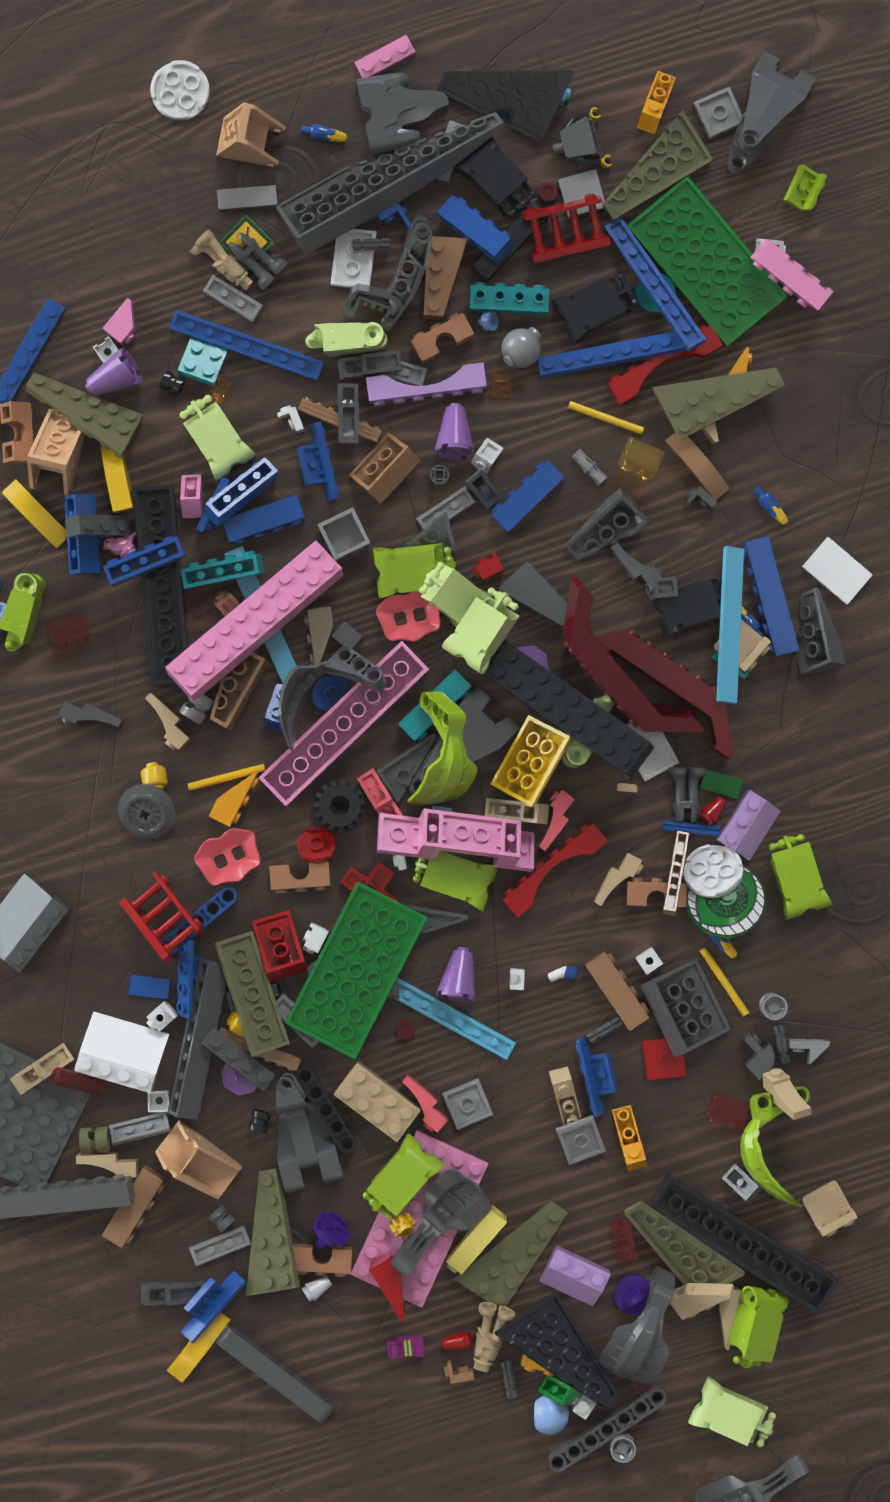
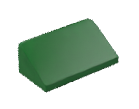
[699,769,744,799]
[538,1375,581,1407]

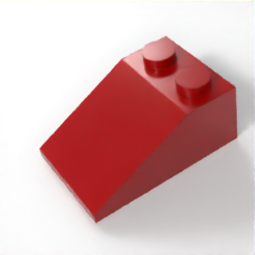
[252,910,307,982]
[369,1250,405,1321]

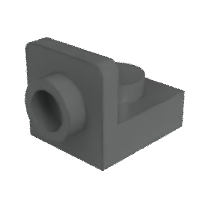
[685,486,717,509]
[646,576,678,600]

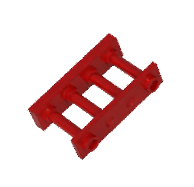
[522,193,611,263]
[119,872,206,965]

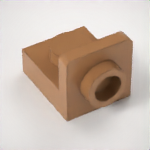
[212,588,240,616]
[444,1360,474,1384]

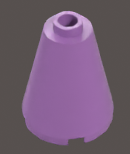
[85,348,142,396]
[435,403,474,460]
[436,947,475,1003]

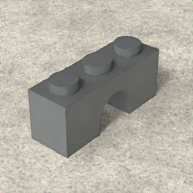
[65,514,129,538]

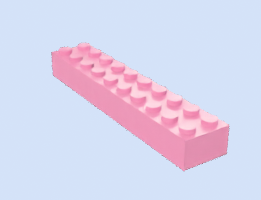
[165,541,343,702]
[259,641,429,806]

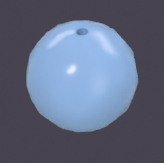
[534,1395,569,1435]

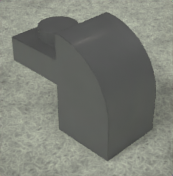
[742,1033,775,1080]

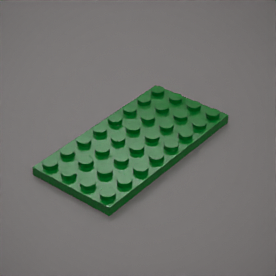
[627,176,788,347]
[285,881,428,1059]

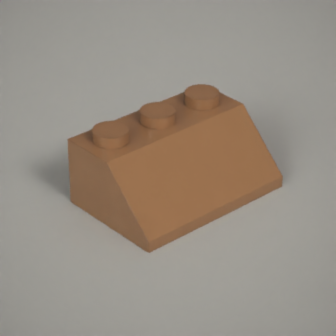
[349,432,421,504]

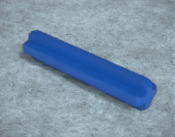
[662,821,721,837]

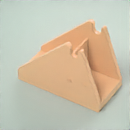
[216,102,286,167]
[27,408,85,496]
[155,1119,242,1199]

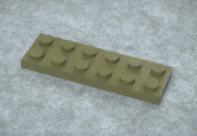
[214,931,290,1057]

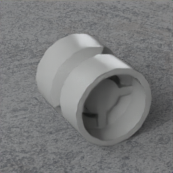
[179,694,215,725]
[759,992,788,1020]
[609,1431,636,1463]

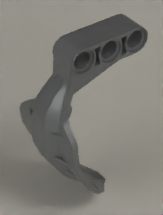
[279,646,387,752]
[390,1169,492,1277]
[599,1265,675,1384]
[695,1454,811,1502]

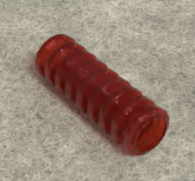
[51,1067,106,1096]

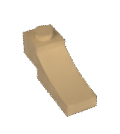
[145,693,191,750]
[593,853,643,906]
[10,1043,74,1095]
[763,1068,811,1120]
[76,1152,139,1181]

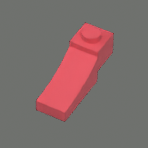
[357,768,404,816]
[538,790,575,851]
[402,1074,448,1133]

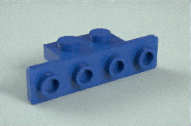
[297,422,339,502]
[176,938,203,1019]
[576,1036,618,1117]
[181,1271,246,1343]

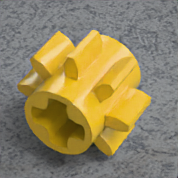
[390,1212,416,1238]

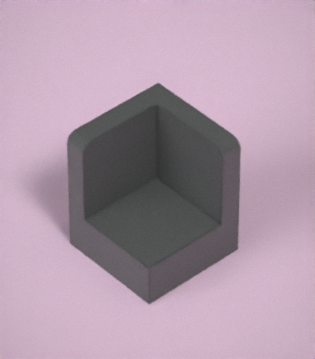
[332,621,363,649]

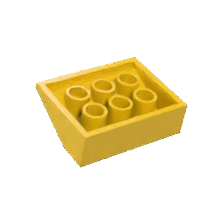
[490,715,572,808]

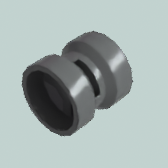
[430,465,449,487]
[208,1205,235,1232]

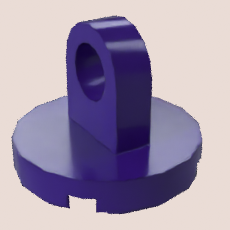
[313,1211,351,1249]
[614,1274,650,1315]

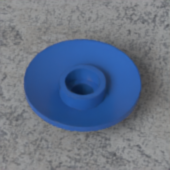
[312,675,349,710]

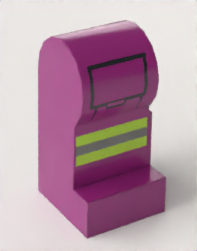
[387,1335,425,1358]

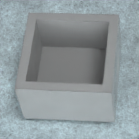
[317,507,371,562]

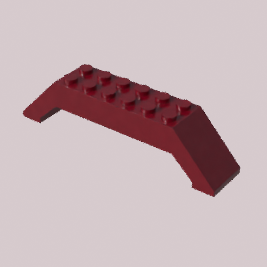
[563,575,704,732]
[564,629,734,760]

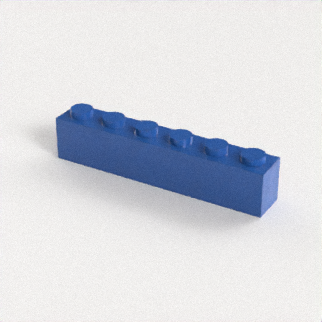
[741,536,799,657]

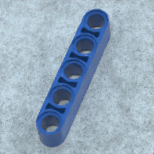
[161,887,238,954]

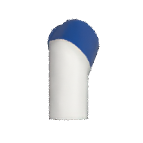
[548,966,578,982]

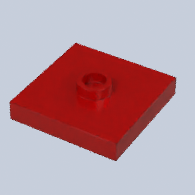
[642,1038,687,1080]

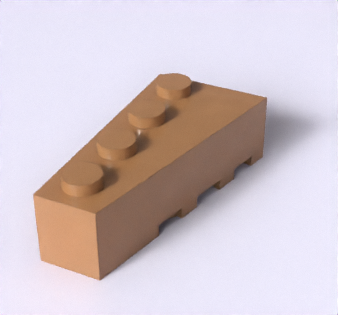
[423,236,468,320]
[210,653,269,730]

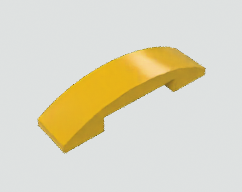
[2,479,67,549]
[167,1312,231,1382]

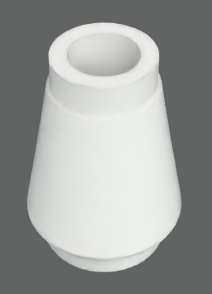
[302,1276,332,1302]

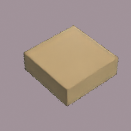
[616,783,637,793]

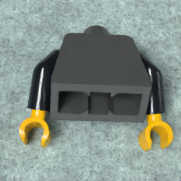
[553,107,612,168]

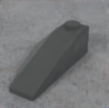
[564,487,649,560]
[797,588,846,675]

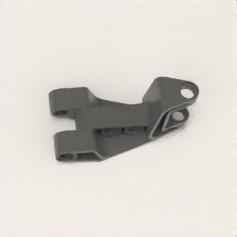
[727,50,816,175]
[343,215,432,332]
[409,685,521,795]
[276,1072,344,1194]

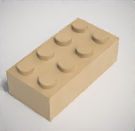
[333,1061,421,1142]

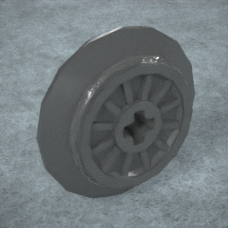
[118,784,176,839]

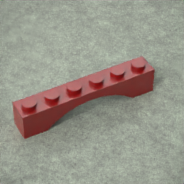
[607,325,723,407]
[502,823,608,918]

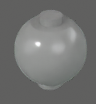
[501,327,542,368]

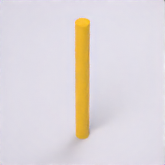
[568,401,644,435]
[188,763,266,791]
[699,947,749,1017]

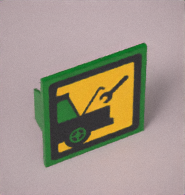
[219,214,274,270]

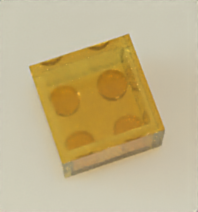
[617,437,665,480]

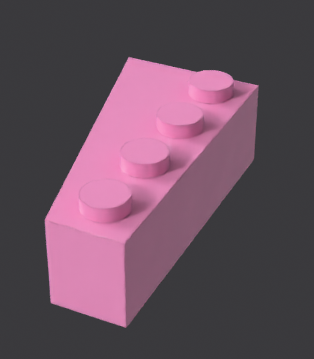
[750,239,834,310]

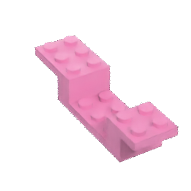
[377,808,535,872]

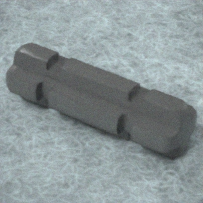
[352,238,391,251]
[586,1017,623,1044]
[773,1025,791,1064]
[501,1359,517,1399]

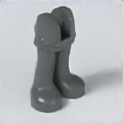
[228,232,287,290]
[669,767,706,822]

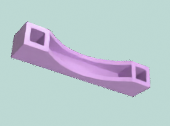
[366,363,486,406]

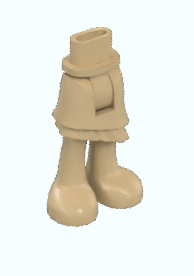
[190,229,253,290]
[473,1302,516,1372]

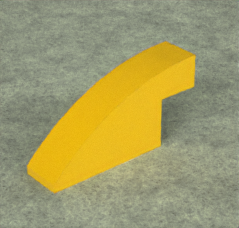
[100,442,134,514]

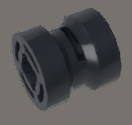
[159,370,186,396]
[248,1109,272,1134]

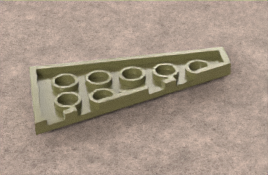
[602,110,713,221]
[652,368,785,441]
[25,372,143,460]
[246,1168,300,1296]
[453,1200,568,1308]
[624,1201,744,1285]

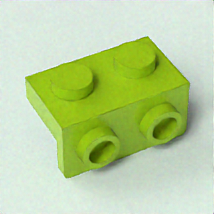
[783,164,827,211]

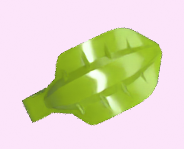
[407,691,477,806]
[740,1087,810,1207]

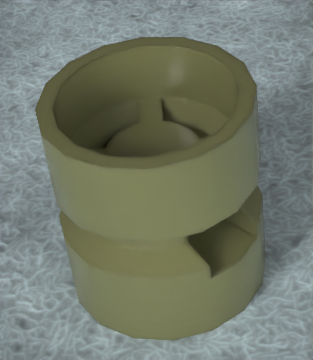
[79,1127,110,1154]

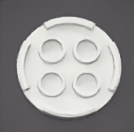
[150,60,210,121]
[683,844,743,898]

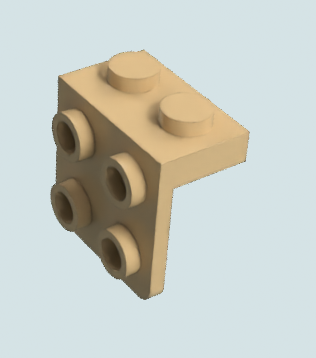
[714,619,771,673]
[802,1180,858,1237]

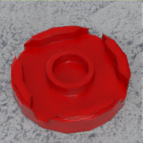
[297,826,337,864]

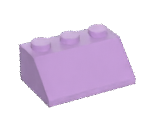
[716,790,781,861]
[539,1245,611,1306]

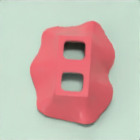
[376,591,441,642]
[194,828,261,886]

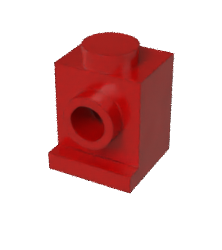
[472,552,504,582]

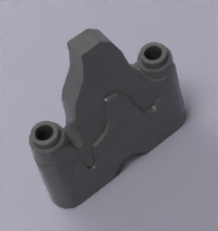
[356,72,449,156]

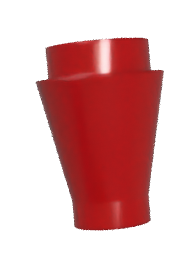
[699,796,727,825]
[442,1330,472,1350]

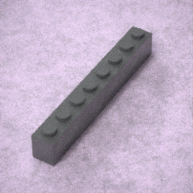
[168,958,227,1120]
[0,1174,135,1219]

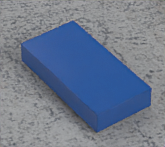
[129,974,171,999]

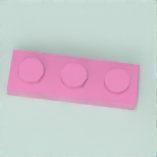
[355,35,416,78]

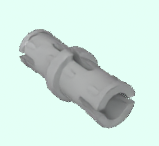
[571,449,607,486]

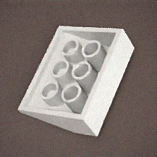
[74,1012,169,1093]

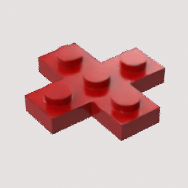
[340,862,399,902]

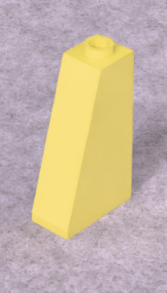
[446,1205,507,1275]

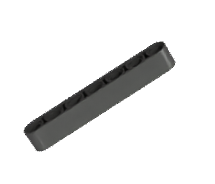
[215,1325,336,1424]
[548,1385,667,1472]

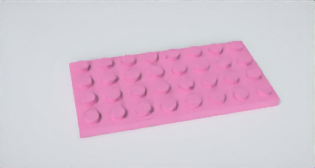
[351,1130,489,1308]

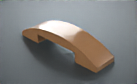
[665,433,730,500]

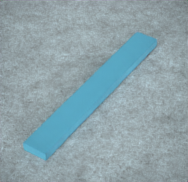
[225,546,297,684]
[716,546,744,705]
[394,978,516,1060]

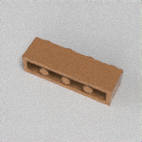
[585,951,650,1031]
[101,1165,166,1248]

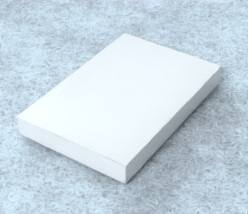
[330,229,377,289]
[802,537,872,605]
[626,723,679,782]

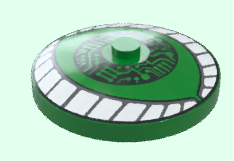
[686,866,766,939]

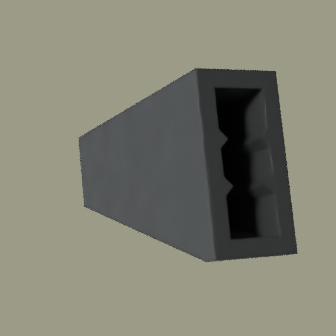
[498,561,567,627]

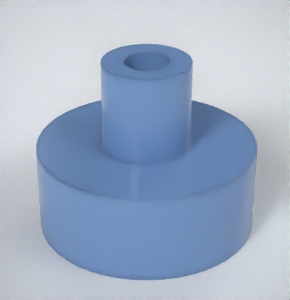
[478,311,499,331]

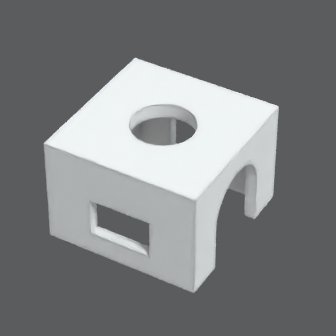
[93,336,118,363]
[635,947,663,975]
[509,968,525,990]
[148,1090,169,1112]

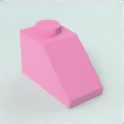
[103,298,136,346]
[180,474,203,518]

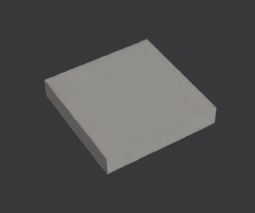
[693,86,743,139]
[558,169,605,219]
[442,1078,494,1130]
[556,1115,606,1165]

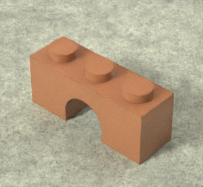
[411,313,474,365]
[0,401,34,464]
[269,862,331,893]
[626,877,687,907]
[293,1244,353,1277]

